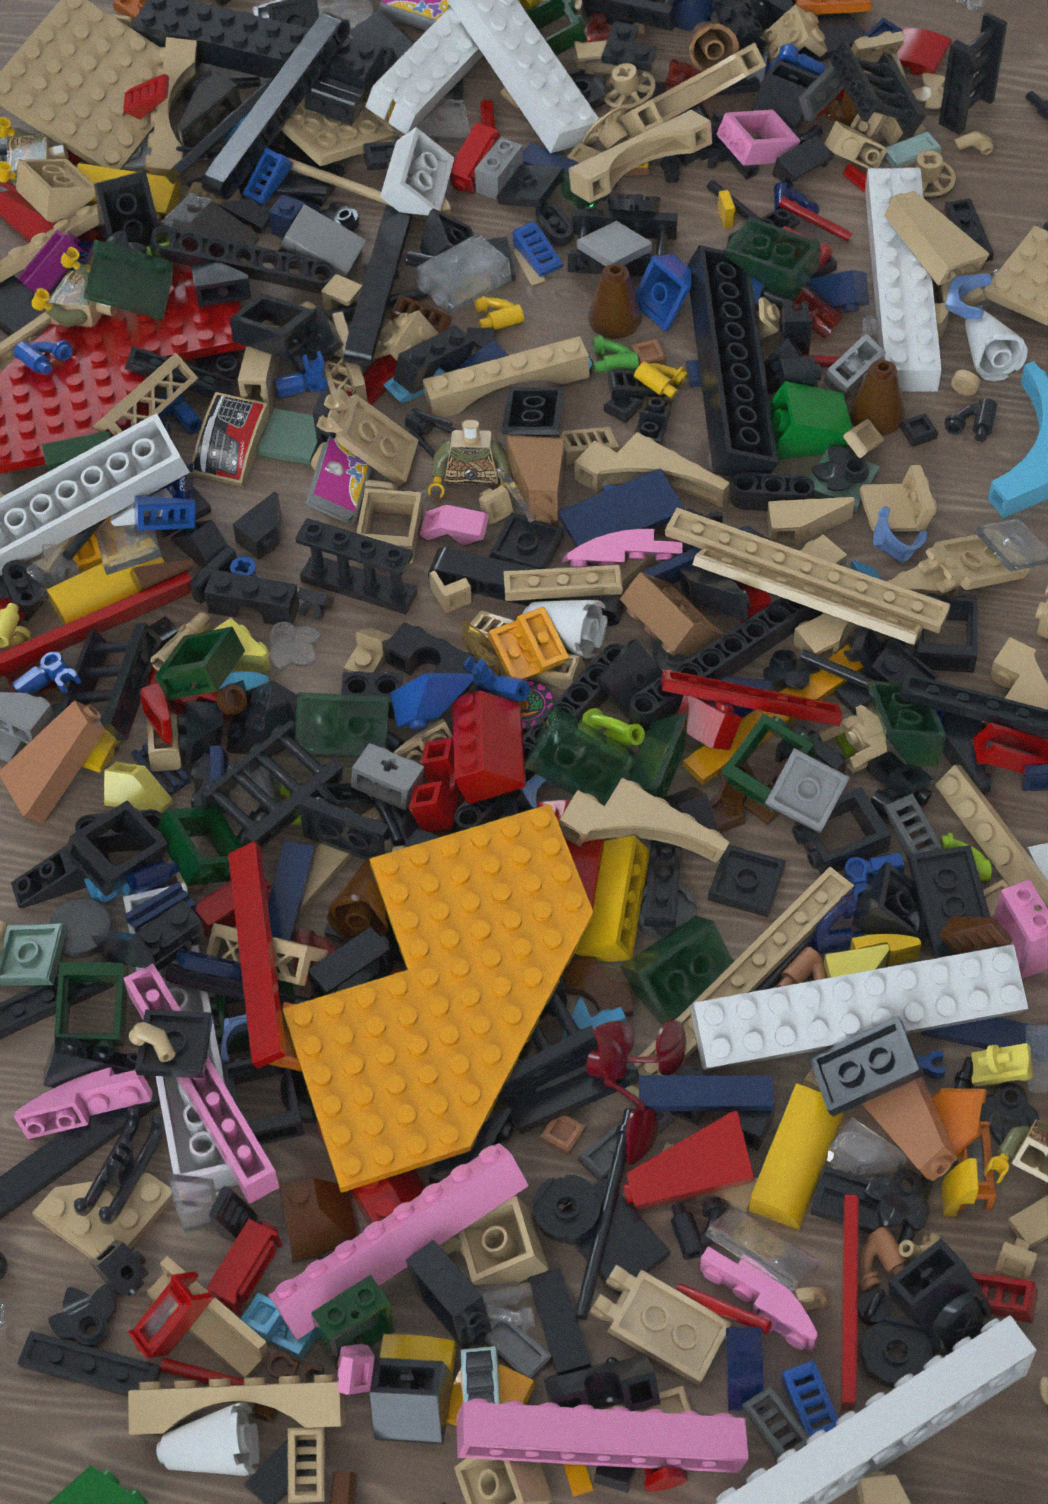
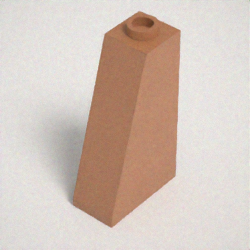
[0,700,105,824]
[862,1076,958,1181]

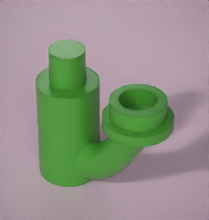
[593,334,639,375]

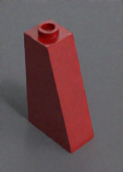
[623,1111,755,1211]

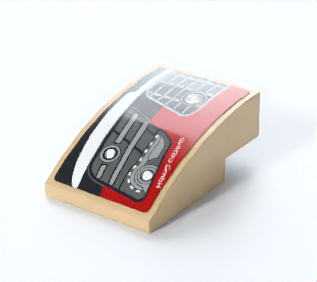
[189,392,270,487]

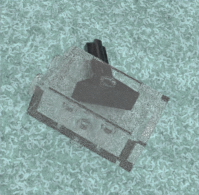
[405,234,512,314]

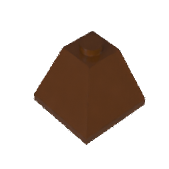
[279,1177,357,1262]

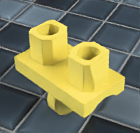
[971,1043,1033,1087]

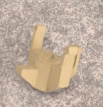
[818,705,889,774]

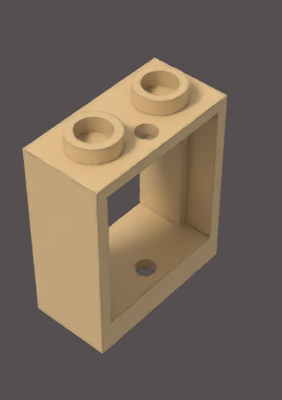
[357,488,423,564]

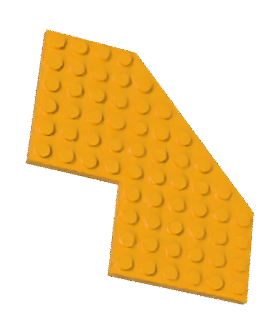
[282,804,593,1193]

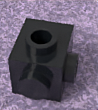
[89,1240,149,1297]

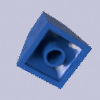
[635,254,691,331]
[390,673,474,731]

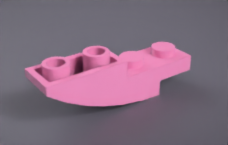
[562,529,682,568]
[14,1067,153,1139]
[700,1246,818,1353]

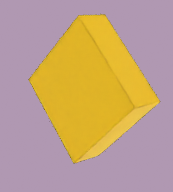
[718,190,735,229]

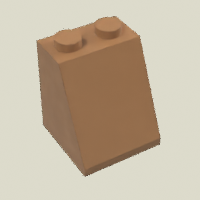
[507,435,565,527]

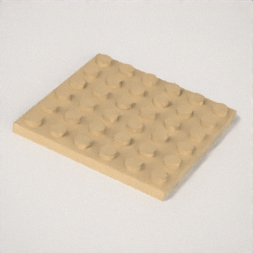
[0,0,197,170]

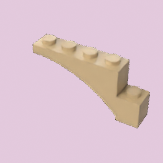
[574,432,730,508]
[989,637,1048,739]
[558,778,730,863]

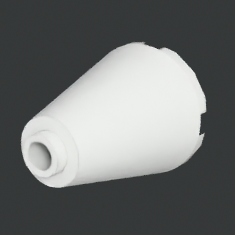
[965,310,1028,382]
[523,600,607,659]
[156,1402,260,1476]

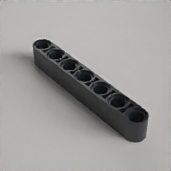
[150,226,335,293]
[428,547,625,626]

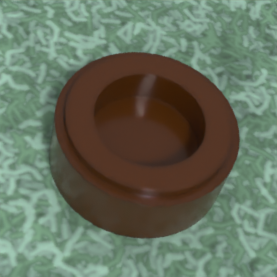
[216,684,247,715]

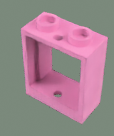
[717,110,801,166]
[994,879,1048,979]

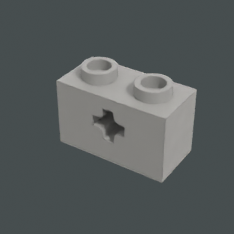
[475,137,523,200]
[823,333,886,398]
[351,743,424,811]

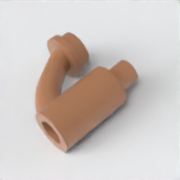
[777,947,827,987]
[858,1227,909,1292]

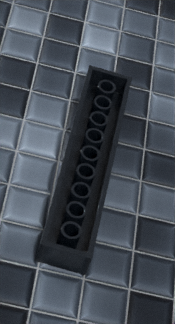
[132,0,385,102]
[687,245,779,477]

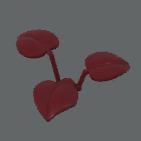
[586,1020,686,1165]

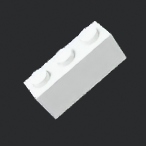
[380,127,455,215]

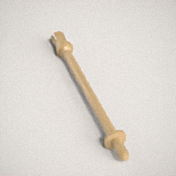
[256,156,421,219]

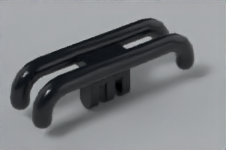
[74,1105,164,1225]

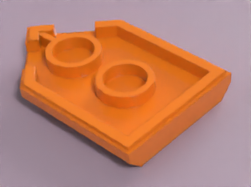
[920,1088,987,1179]

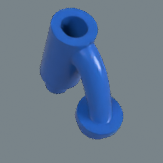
[14,340,73,375]

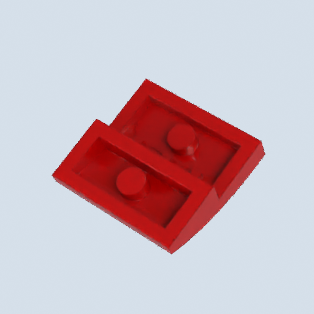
[897,28,952,75]

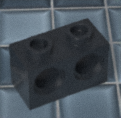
[340,671,404,719]

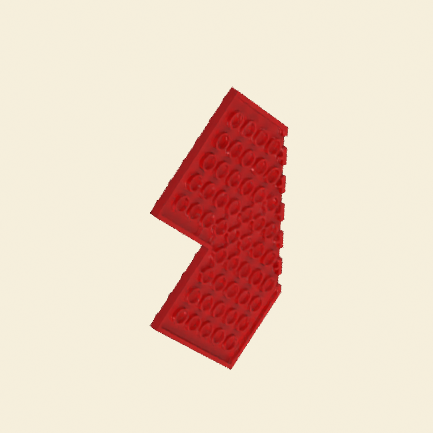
[0,246,246,474]

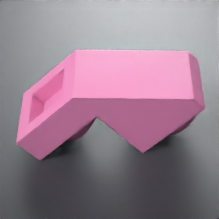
[420,505,489,546]
[337,1344,375,1395]

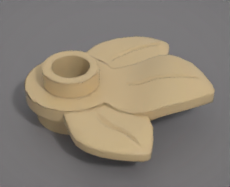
[912,73,945,109]

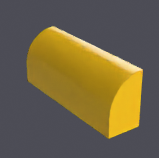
[77,163,182,218]
[47,540,165,625]
[575,835,650,962]
[748,1083,844,1230]

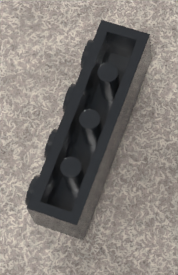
[710,0,769,51]

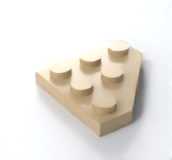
[32,1173,176,1260]

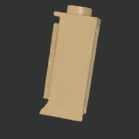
[574,40,616,75]

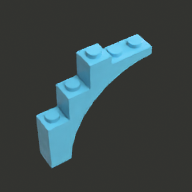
[988,361,1048,519]

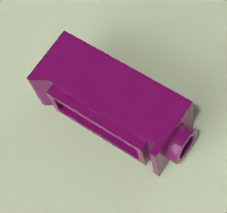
[17,229,85,293]

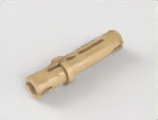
[151,612,212,670]

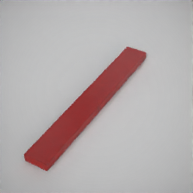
[0,572,192,677]
[228,841,287,1068]

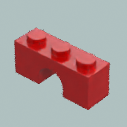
[408,737,461,832]

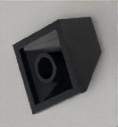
[420,208,484,275]
[852,862,927,944]

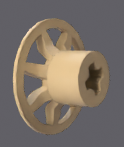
[605,63,656,110]
[582,106,629,150]
[902,150,956,198]

